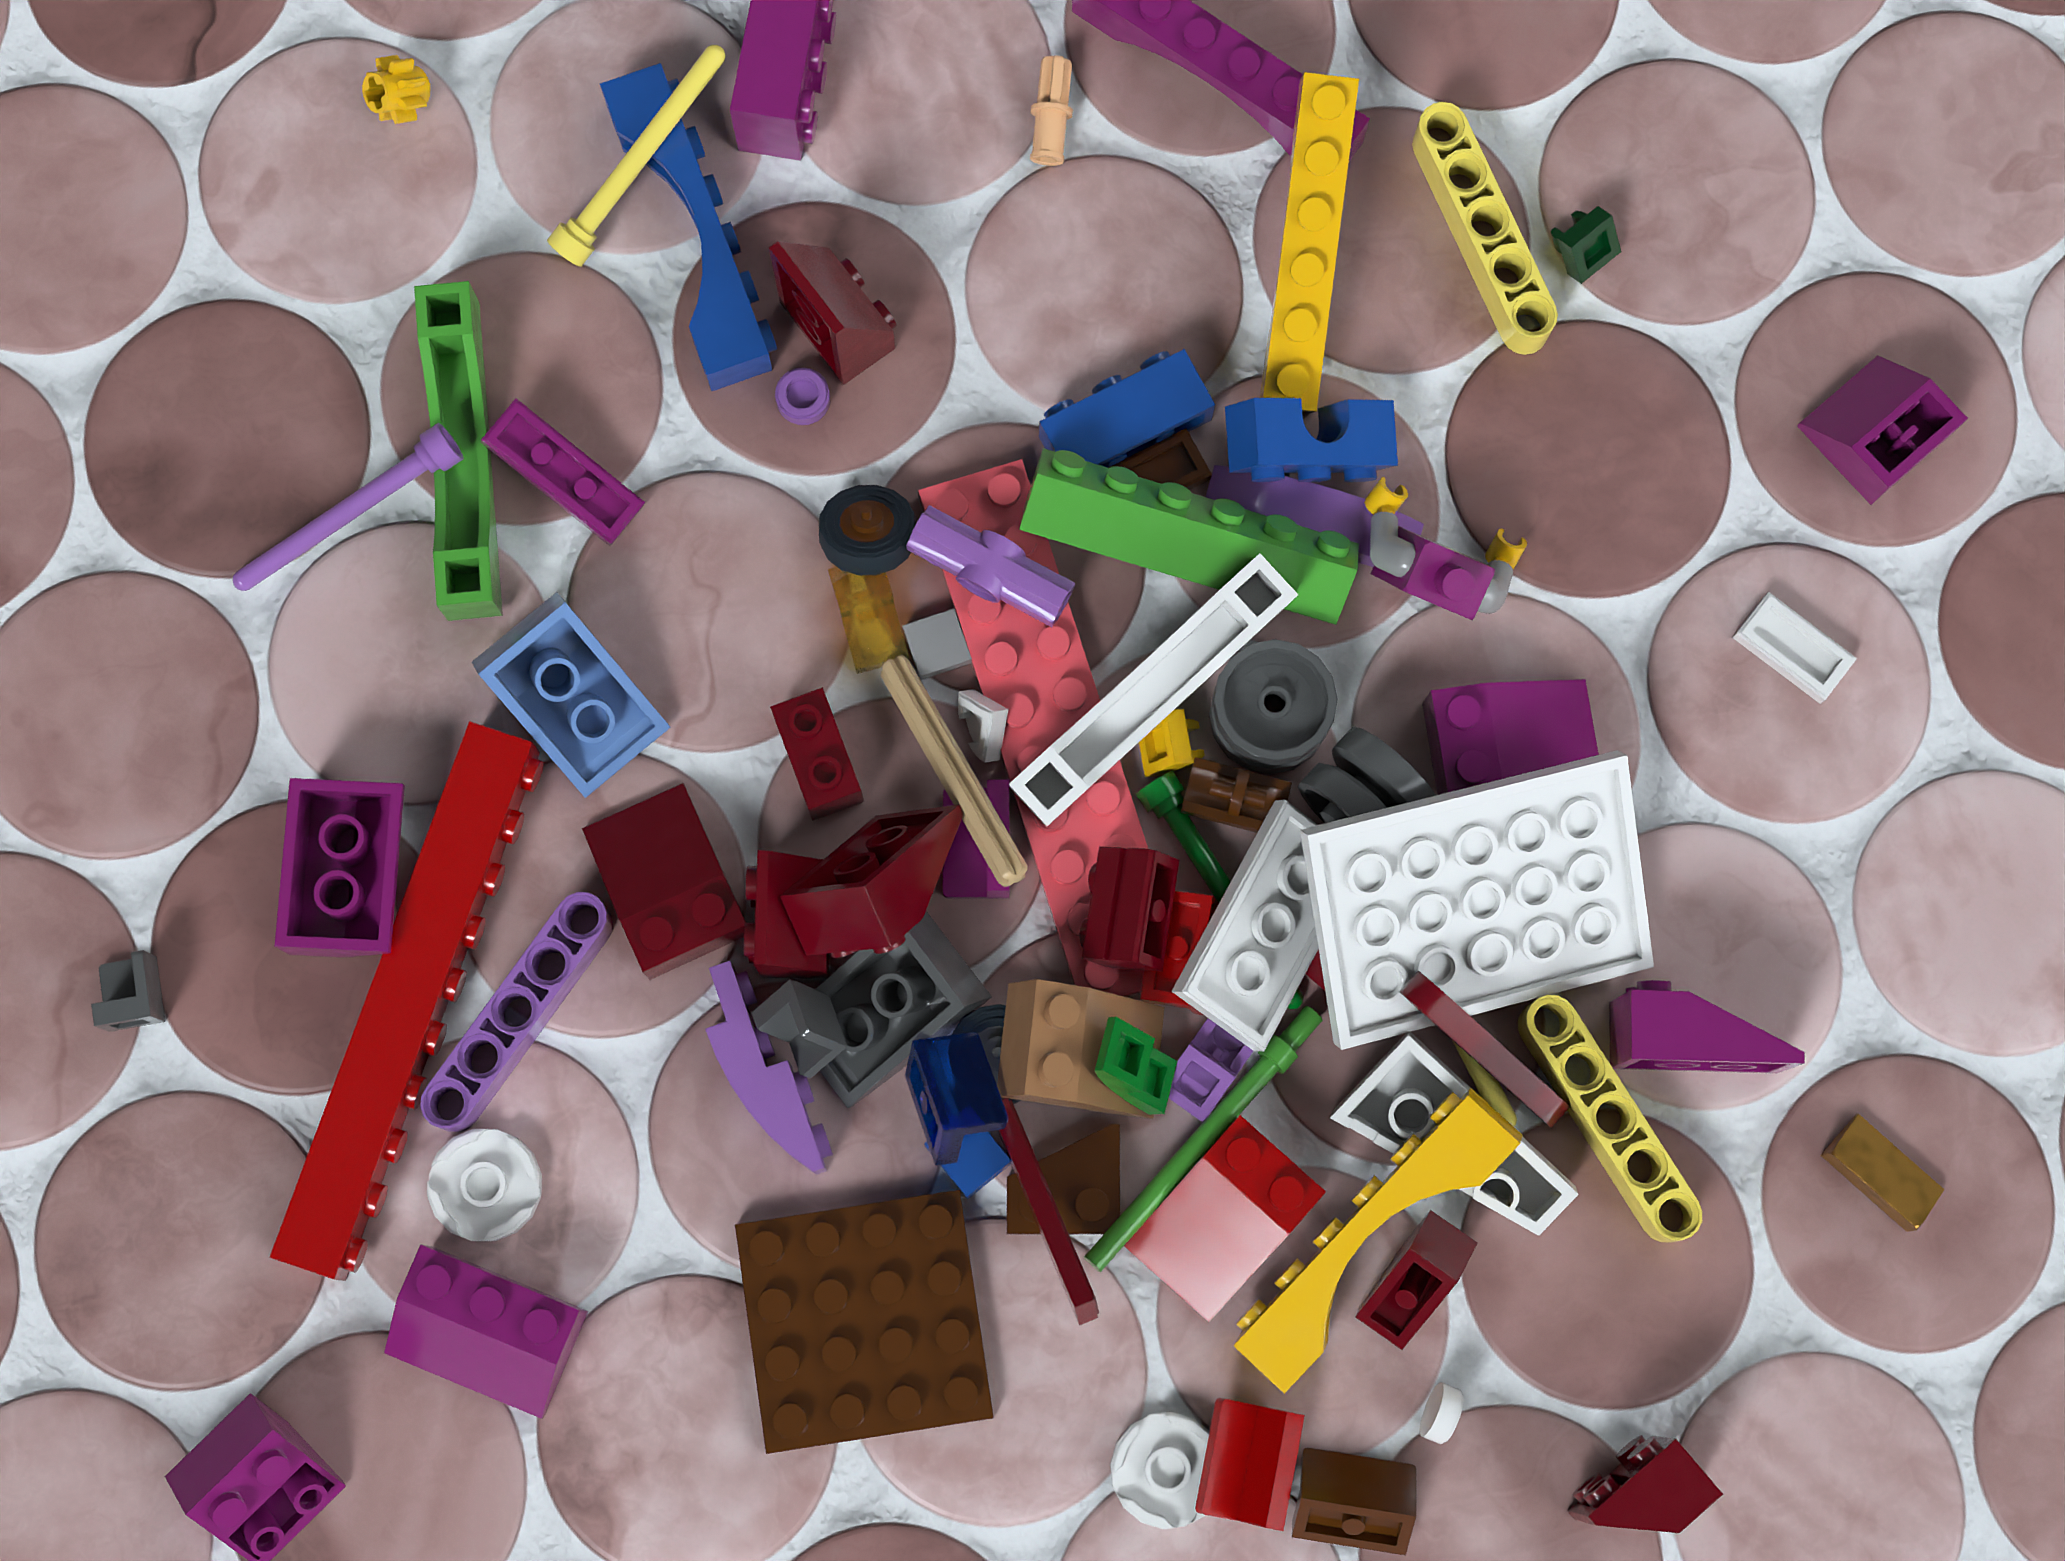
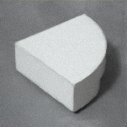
[958,689,1009,763]

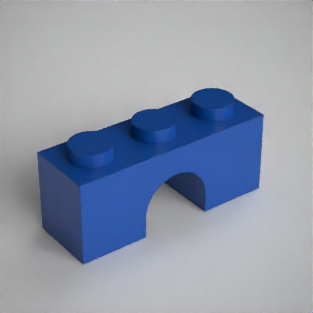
[1225,398,1398,482]

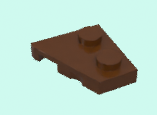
[1007,1124,1120,1235]

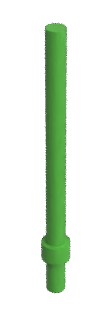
[1084,1006,1323,1272]

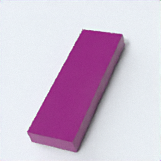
[481,398,645,546]

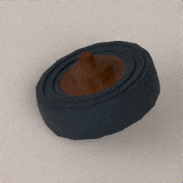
[819,485,916,575]

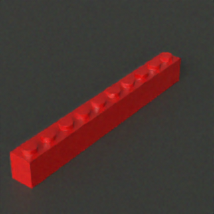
[269,721,543,1281]

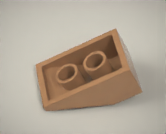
[996,979,1165,1119]

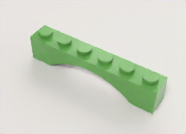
[414,281,503,621]

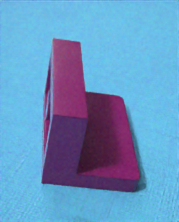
[943,780,1010,899]

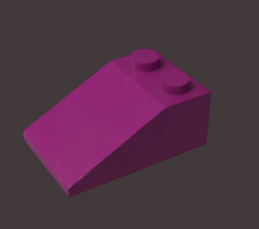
[1422,679,1599,795]
[1609,980,1805,1074]

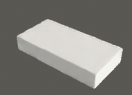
[1732,592,1857,704]

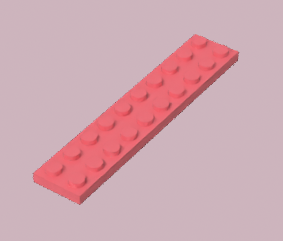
[918,459,1148,997]

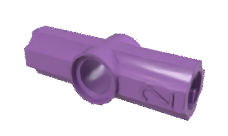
[906,505,1075,627]

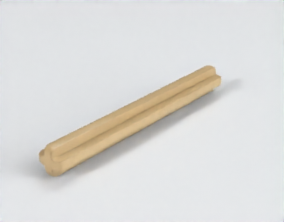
[881,655,1027,887]

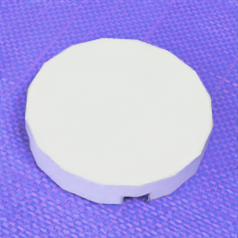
[427,1129,542,1241]
[1110,1412,1210,1529]

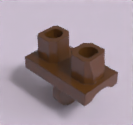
[1180,757,1292,833]

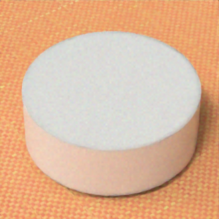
[1419,1382,1464,1444]

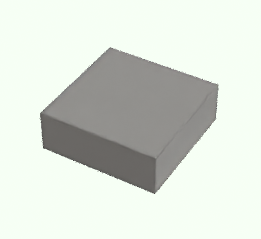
[902,609,972,680]

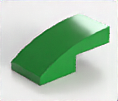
[1094,1016,1178,1115]

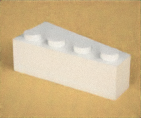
[1330,1032,1579,1236]

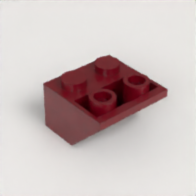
[744,850,830,979]
[1567,1435,1723,1533]

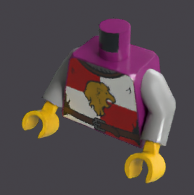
[1364,477,1527,620]

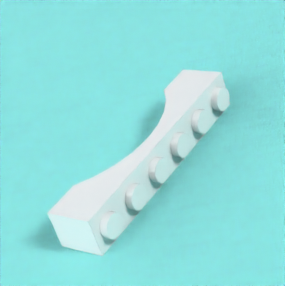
[1009,553,1298,827]

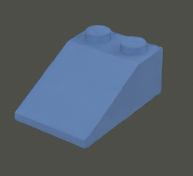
[472,592,671,798]

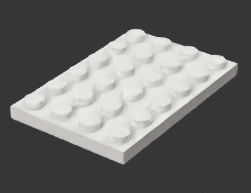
[1300,750,1654,1050]

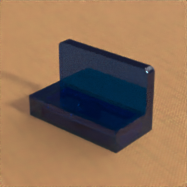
[905,1032,1009,1166]

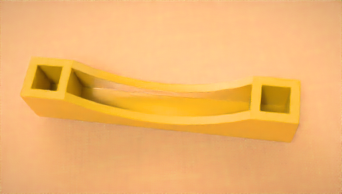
[1260,72,1359,413]
[1233,1088,1522,1394]

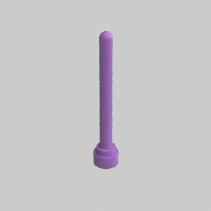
[232,423,464,591]

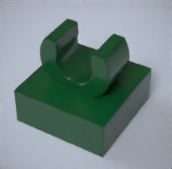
[1550,206,1621,284]

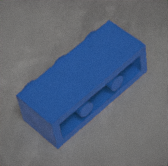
[1039,349,1215,468]

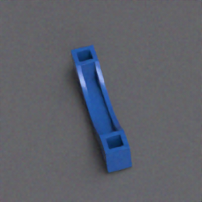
[600,63,777,391]

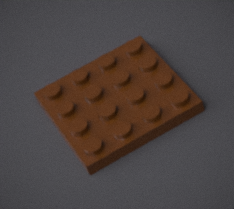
[735,1190,994,1454]

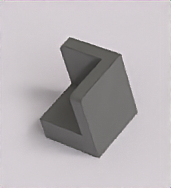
[91,950,165,1032]
[752,979,848,1078]

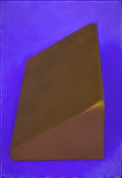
[1820,1113,1945,1232]

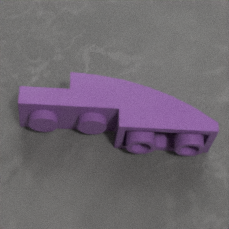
[705,961,833,1175]

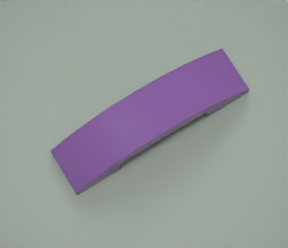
[1206,465,1424,567]

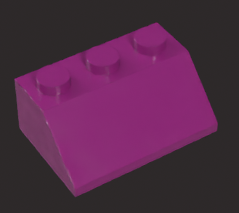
[274,778,405,957]
[384,1244,588,1419]

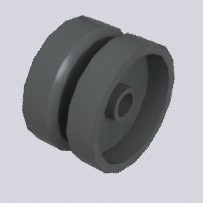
[1209,639,1338,774]
[1298,727,1436,823]

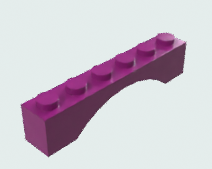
[1072,0,1370,162]

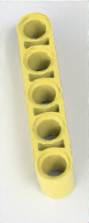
[1412,102,1558,355]
[1518,995,1702,1242]

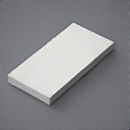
[1172,800,1319,1052]

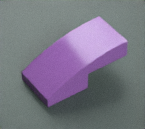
[1169,1018,1253,1122]

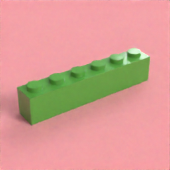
[1019,448,1359,625]

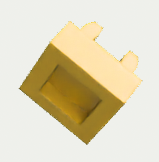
[1139,709,1205,777]

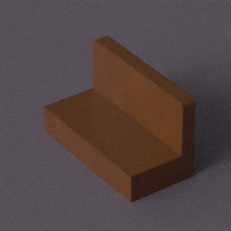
[1292,1448,1416,1556]

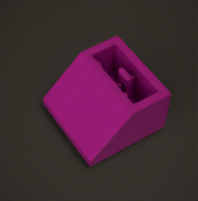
[1797,355,1968,505]
[164,1393,346,1561]

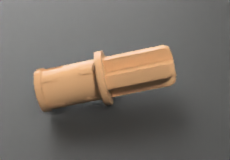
[1030,55,1073,166]

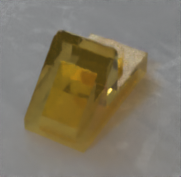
[828,567,909,674]

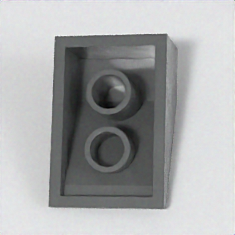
[816,911,992,1108]

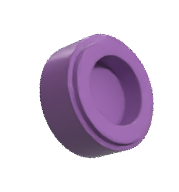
[775,368,830,425]

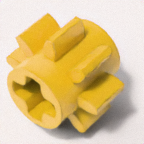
[362,55,430,124]

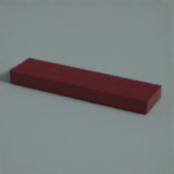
[989,1098,1099,1326]

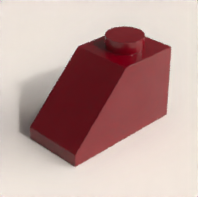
[1355,1210,1478,1350]

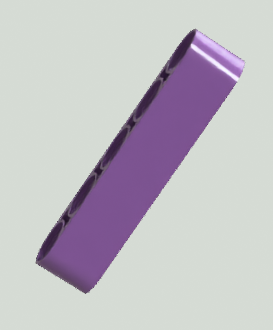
[420,892,613,1132]

